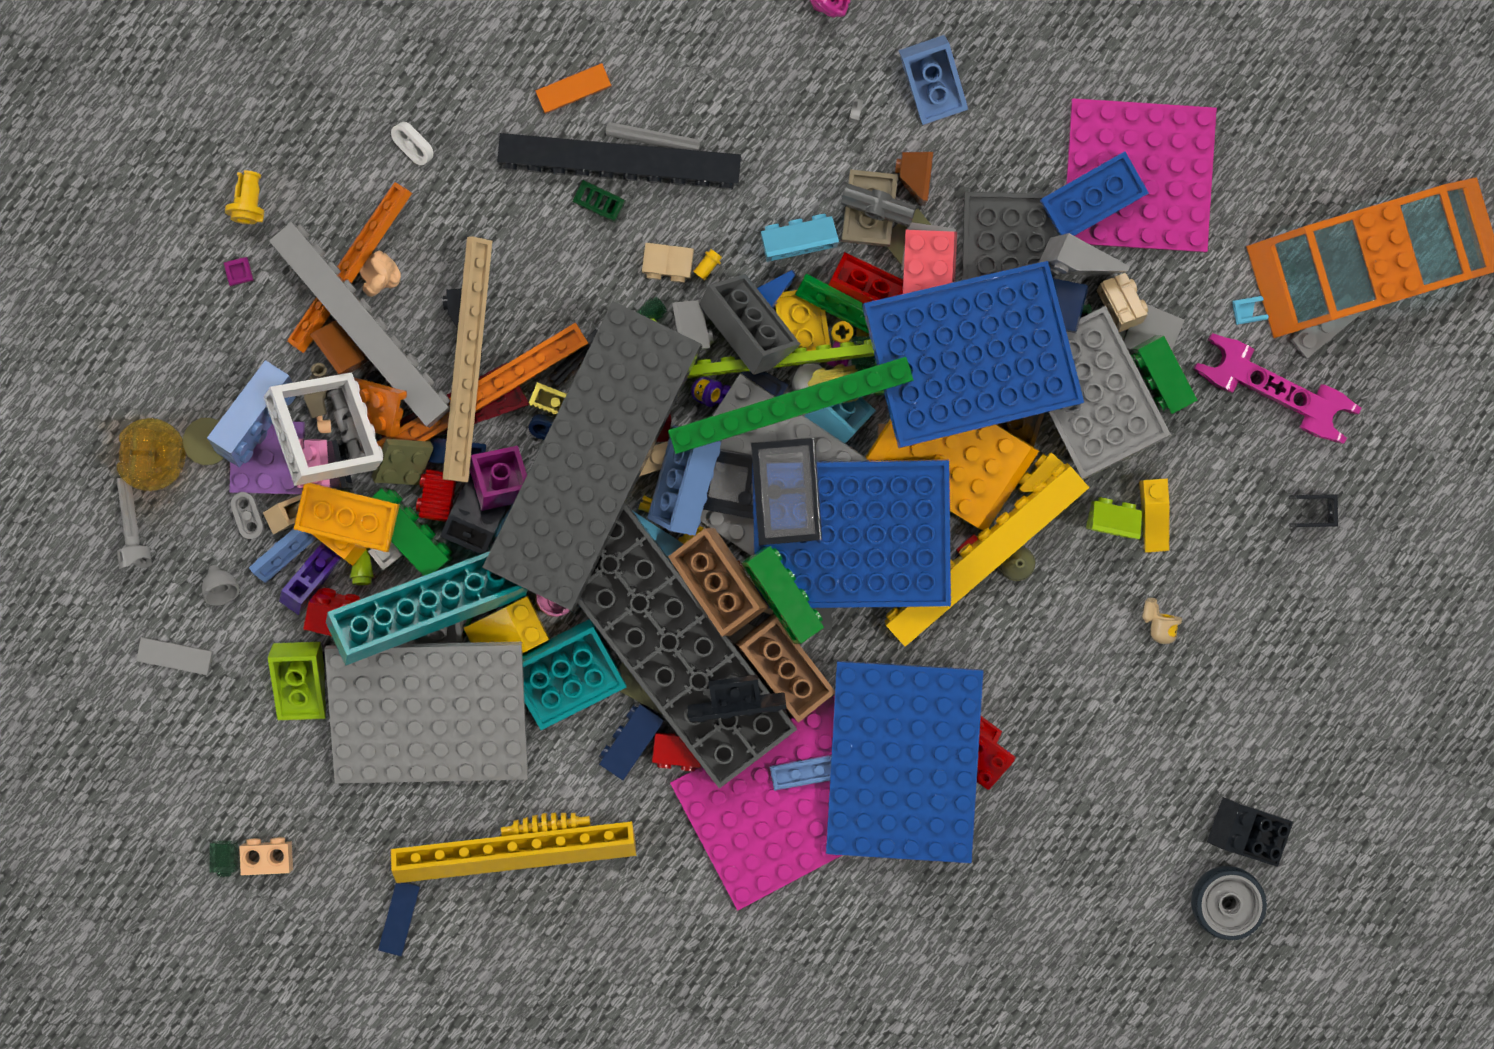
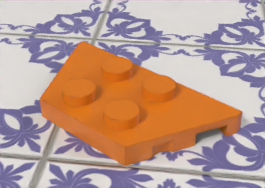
[354,377,407,437]

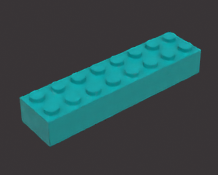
[326,551,528,666]

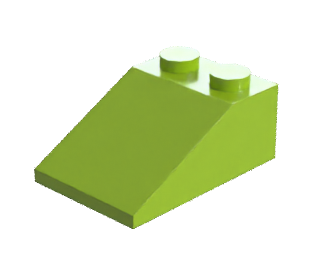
[268,642,326,720]

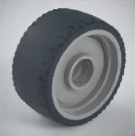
[1191,866,1267,940]

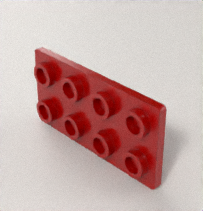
[977,716,1016,790]

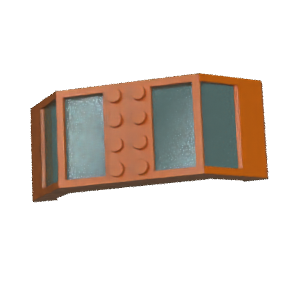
[1246,177,1494,338]

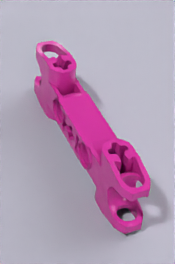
[1193,333,1362,444]

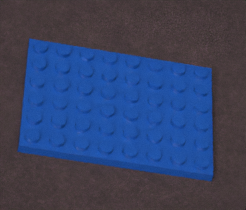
[862,261,1084,448]
[752,459,951,608]
[826,661,983,863]

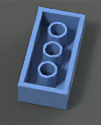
[207,360,296,468]
[647,425,721,535]

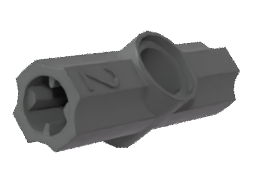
[841,183,916,227]

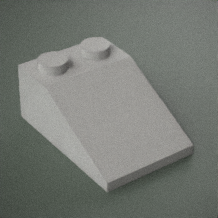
[1039,233,1130,276]

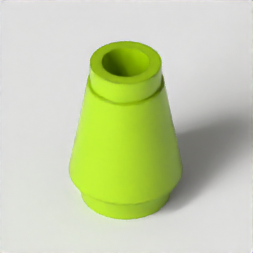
[350,550,374,586]

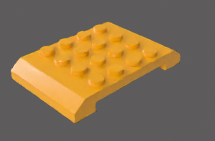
[866,418,1039,530]

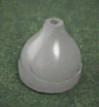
[202,565,240,606]

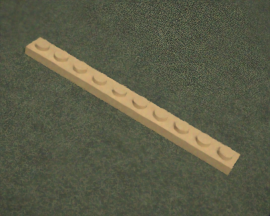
[443,237,492,482]

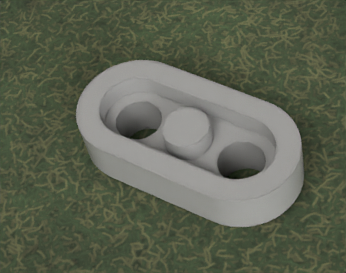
[231,492,264,539]

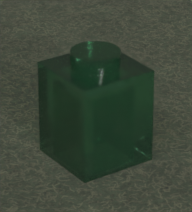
[210,841,238,877]

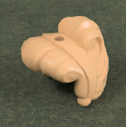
[359,251,401,297]

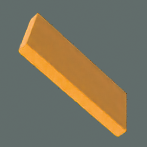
[294,483,400,552]

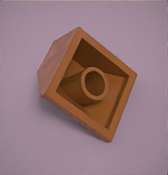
[895,152,933,206]

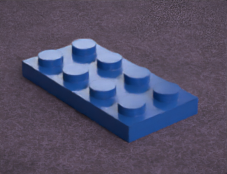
[1040,151,1149,236]

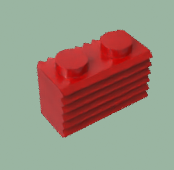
[416,470,456,522]

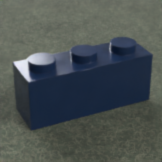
[598,703,665,780]

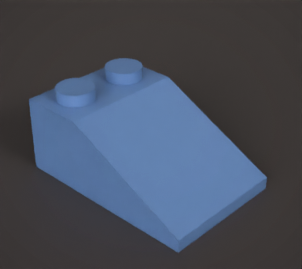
[898,35,968,125]

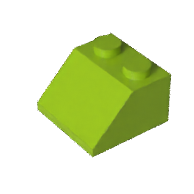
[1086,497,1142,539]

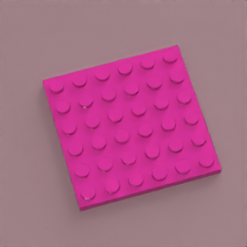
[1066,98,1217,253]

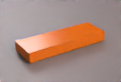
[536,63,612,114]

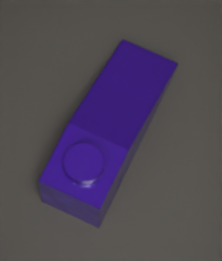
[279,543,342,615]

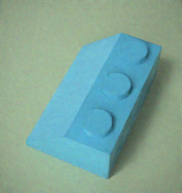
[761,214,839,262]

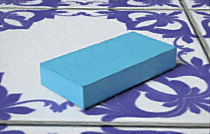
[1232,296,1269,325]

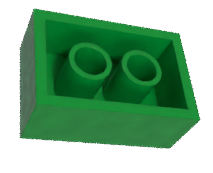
[1131,335,1198,414]

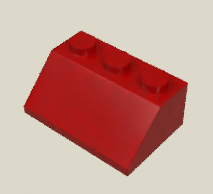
[829,252,903,304]

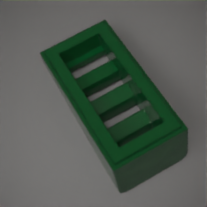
[572,180,626,223]

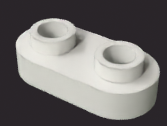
[391,122,433,165]

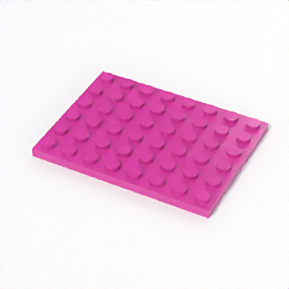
[670,695,842,911]

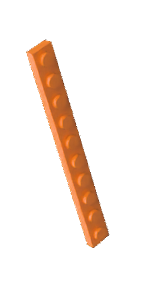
[377,323,588,449]

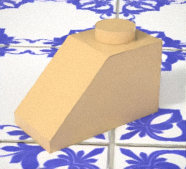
[263,495,301,534]

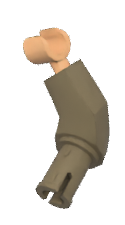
[304,363,331,433]

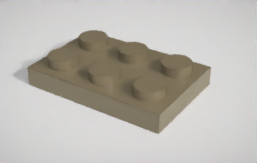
[842,169,898,247]

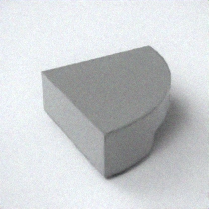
[849,98,864,124]

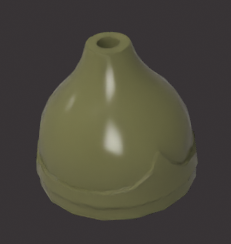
[999,546,1036,581]

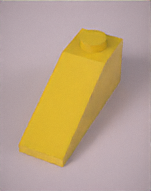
[1139,478,1169,553]

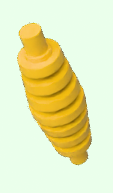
[501,813,591,836]

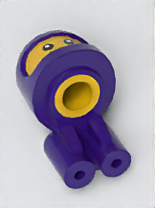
[690,376,731,407]

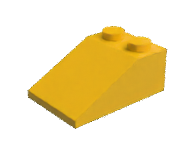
[464,596,550,653]

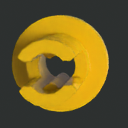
[225,170,265,224]

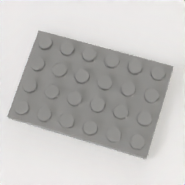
[1049,306,1171,480]

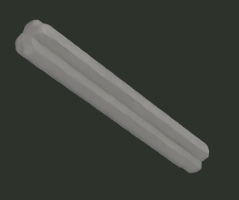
[605,122,700,151]

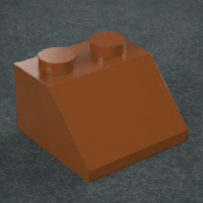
[310,320,369,375]

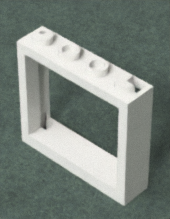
[264,372,383,486]

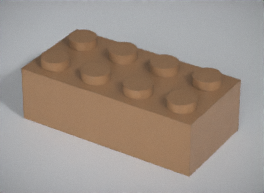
[668,528,769,637]
[735,614,835,723]

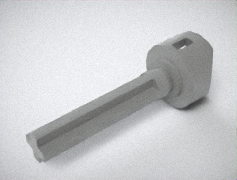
[117,477,152,569]

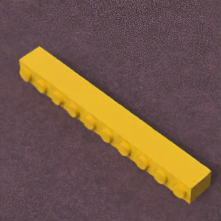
[884,463,1089,646]
[391,821,637,883]

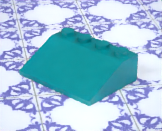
[522,619,627,730]

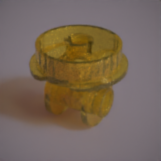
[117,418,186,491]

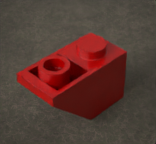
[652,732,701,771]

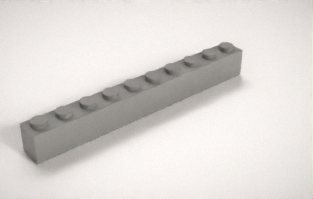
[269,222,451,428]

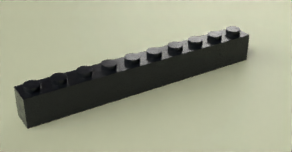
[497,133,741,190]

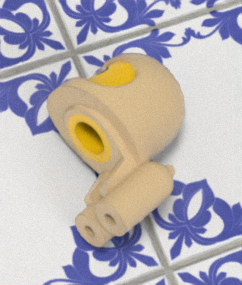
[1142,598,1182,644]

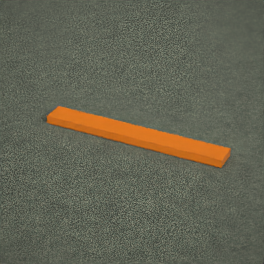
[287,182,412,353]

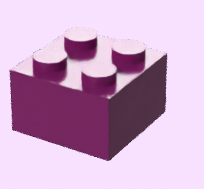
[469,446,527,511]

